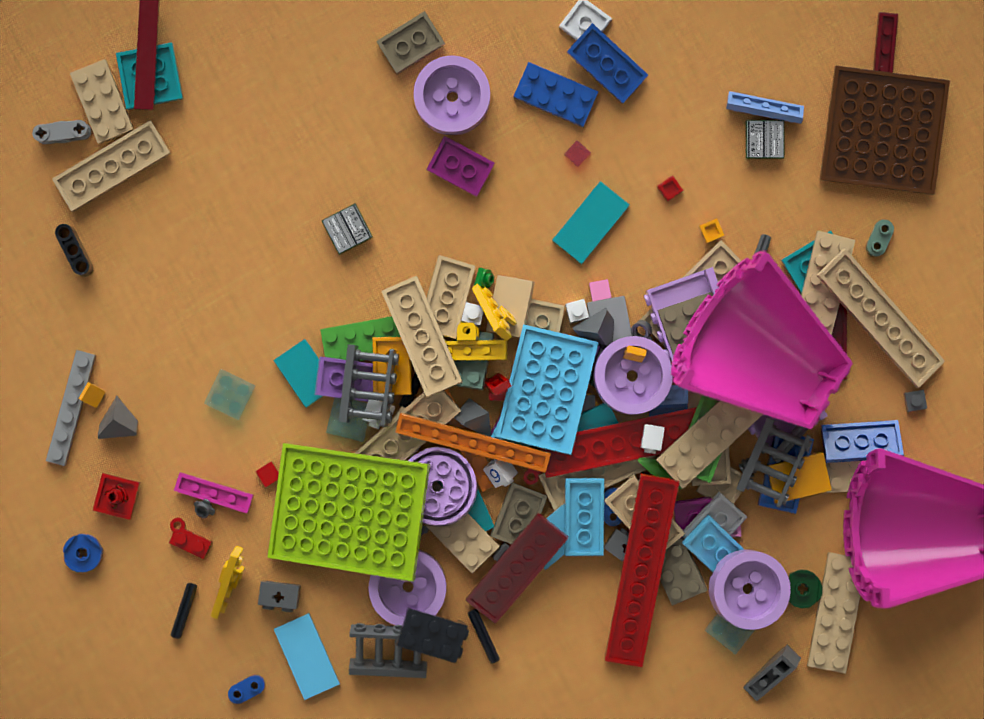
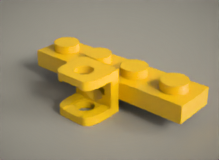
[472,283,517,341]
[445,323,507,361]
[210,546,245,619]

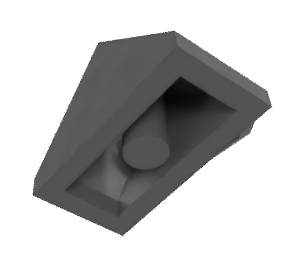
[573,308,614,350]
[98,396,138,439]
[454,398,491,437]

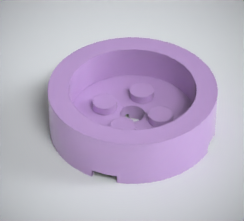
[414,56,490,135]
[593,336,673,415]
[408,447,478,526]
[709,549,790,630]
[369,550,447,625]

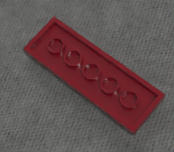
[466,512,569,624]

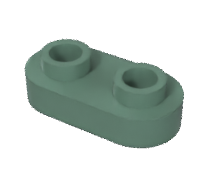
[866,220,894,257]

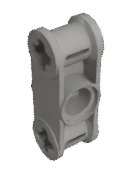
[32,120,92,144]

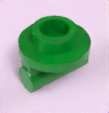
[474,268,494,288]

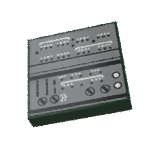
[745,120,784,159]
[322,203,373,255]

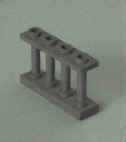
[339,344,399,427]
[736,417,813,508]
[349,623,427,678]

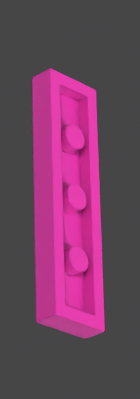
[174,472,254,513]

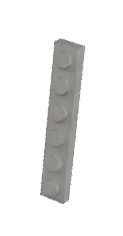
[46,350,96,466]

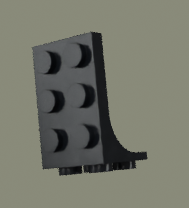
[396,607,469,663]

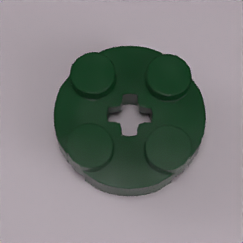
[788,569,823,609]

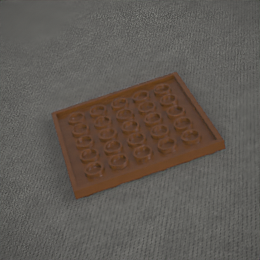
[820,66,950,195]

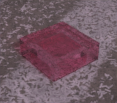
[564,140,591,167]

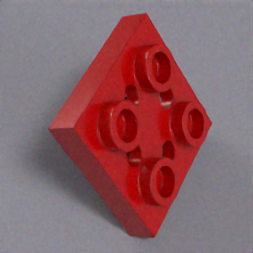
[92,473,141,520]

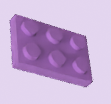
[315,357,373,402]

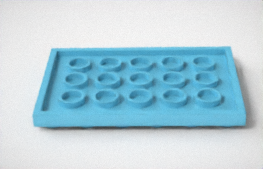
[496,324,598,455]

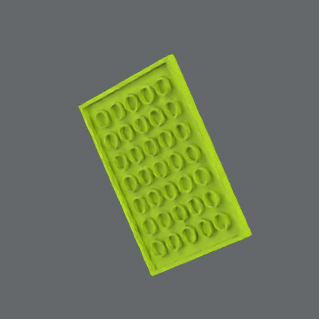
[268,443,430,581]

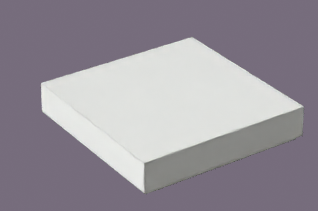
[559,0,612,41]

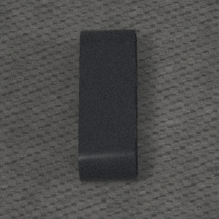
[55,224,93,277]

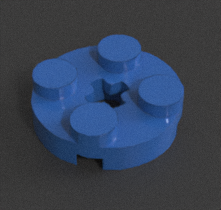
[63,534,103,572]

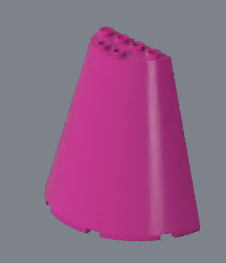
[671,251,853,429]
[843,449,984,608]

